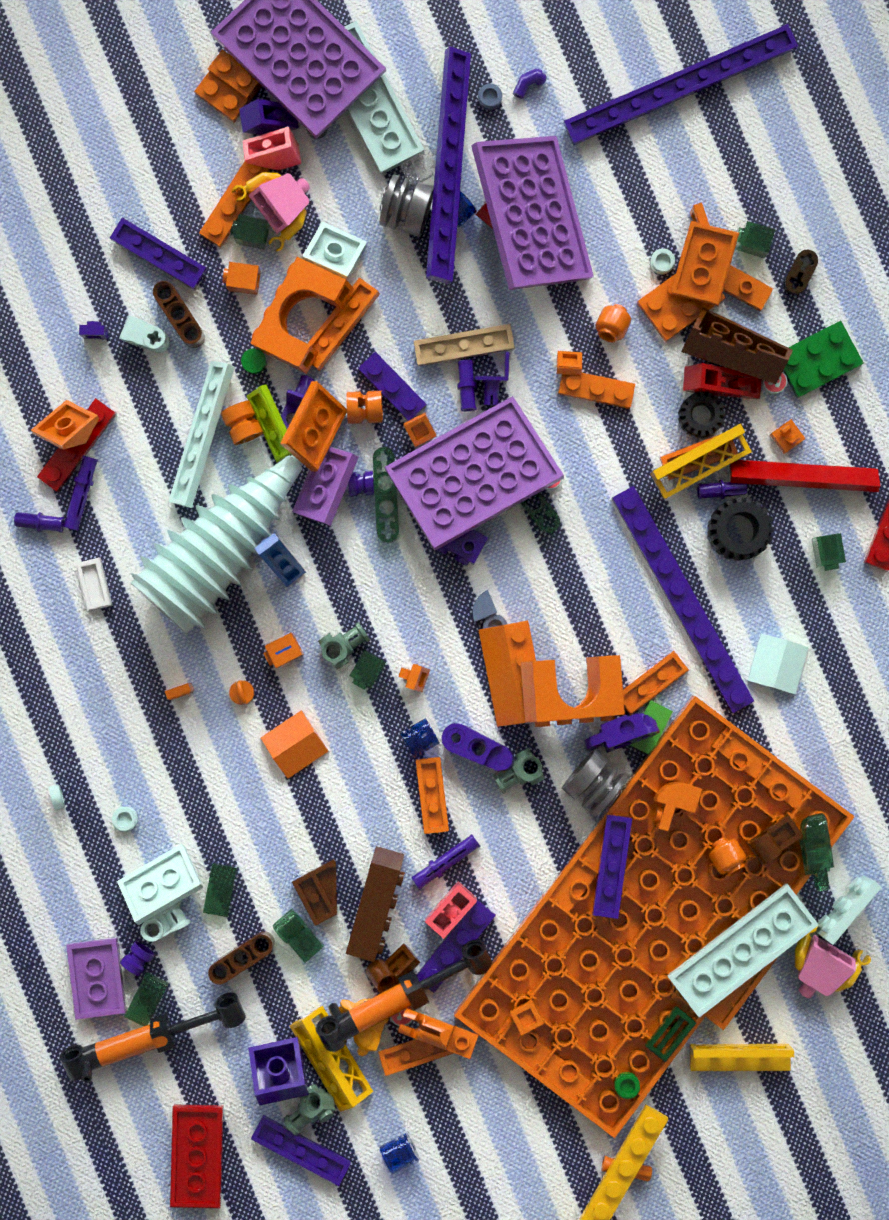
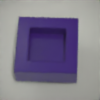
[79,321,109,340]

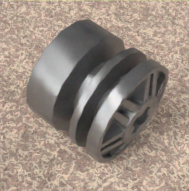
[379,174,434,237]
[562,749,628,817]

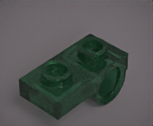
[273,908,324,963]

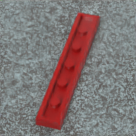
[729,460,880,492]

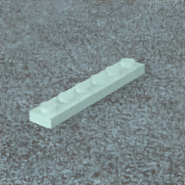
[168,361,234,508]

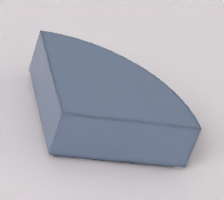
[473,590,497,622]

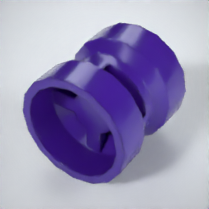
[348,471,374,497]
[120,941,155,976]

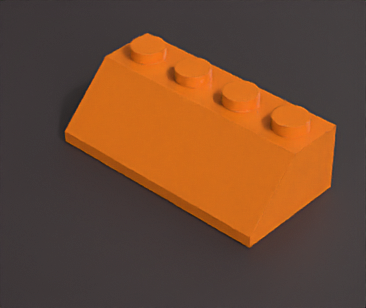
[479,620,536,727]

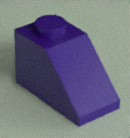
[239,99,299,135]

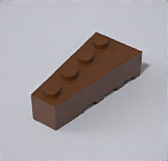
[681,307,793,384]
[346,846,405,962]

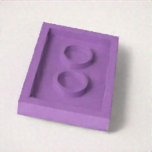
[292,447,359,526]
[66,937,127,1020]

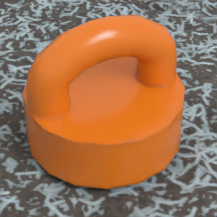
[229,680,255,705]

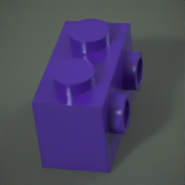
[437,529,488,566]

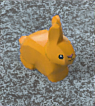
[339,998,389,1057]

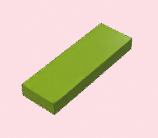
[247,385,292,462]

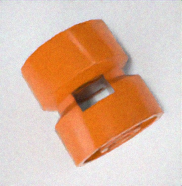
[346,391,383,424]
[220,401,263,445]

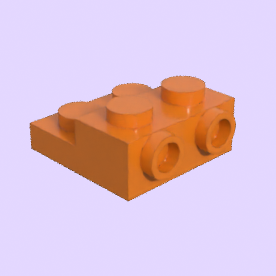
[194,49,262,123]

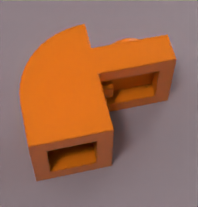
[653,782,702,831]

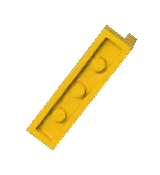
[650,424,752,500]
[289,1006,373,1112]
[689,1044,794,1071]

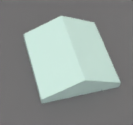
[302,222,367,279]
[747,633,809,695]

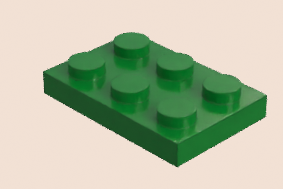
[783,320,864,398]

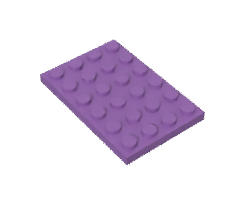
[211,0,386,139]
[471,136,594,290]
[385,396,564,551]

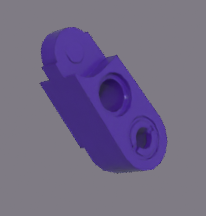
[584,713,660,753]
[441,723,515,772]

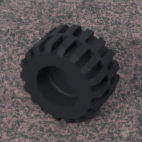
[707,497,774,561]

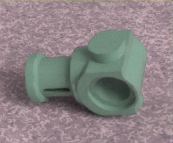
[318,622,370,670]
[493,748,545,794]
[284,1084,336,1136]

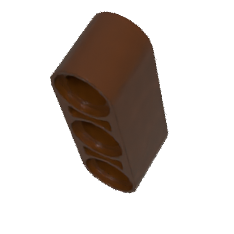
[153,281,205,348]
[208,931,275,985]

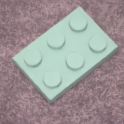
[117,844,204,925]
[815,875,882,945]

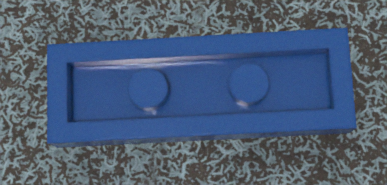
[254,533,306,587]

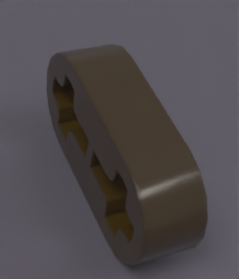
[783,249,818,296]

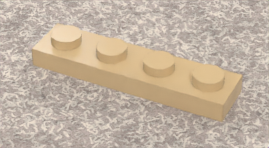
[413,324,515,366]

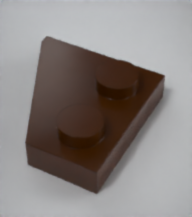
[292,858,338,926]

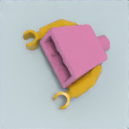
[232,172,310,252]
[795,927,871,999]

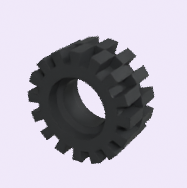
[678,391,725,438]

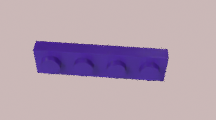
[110,217,207,290]
[592,814,632,919]
[416,899,496,993]
[251,1115,351,1186]

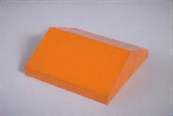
[31,400,99,450]
[261,710,329,778]

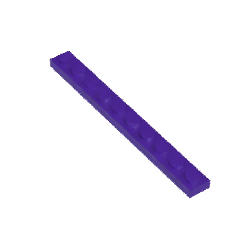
[563,24,798,146]
[426,46,471,284]
[611,486,754,713]

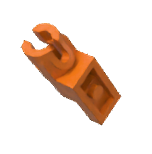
[398,1008,479,1059]

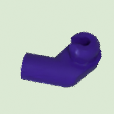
[512,68,547,99]

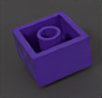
[248,1037,309,1106]

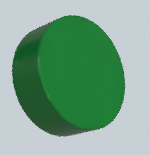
[241,348,267,374]
[614,1072,640,1099]

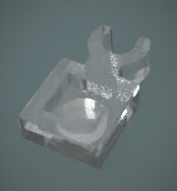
[400,147,437,188]

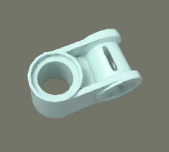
[119,315,170,353]
[140,902,191,942]

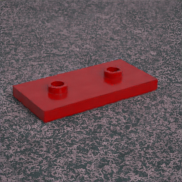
[170,1104,224,1208]

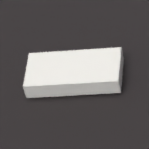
[76,558,113,612]

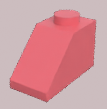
[243,127,301,171]

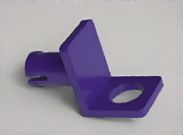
[475,352,509,405]
[281,375,315,429]

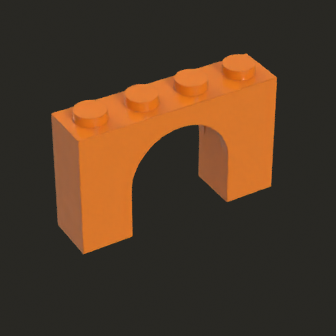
[250,257,353,374]
[521,655,625,727]

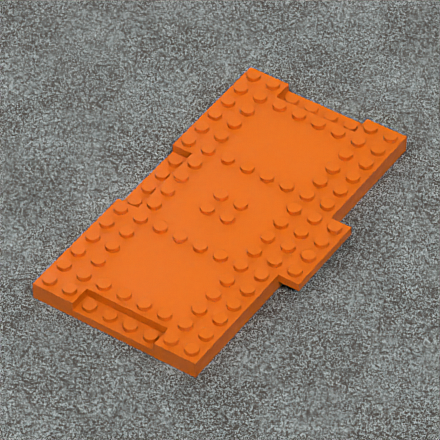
[454,695,855,1138]

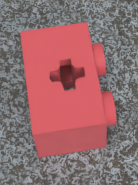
[425,881,477,939]

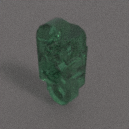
[799,813,834,892]

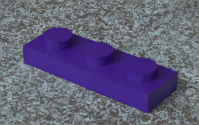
[358,351,427,421]

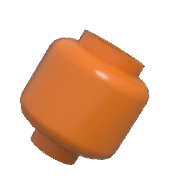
[595,304,631,343]
[709,837,747,876]

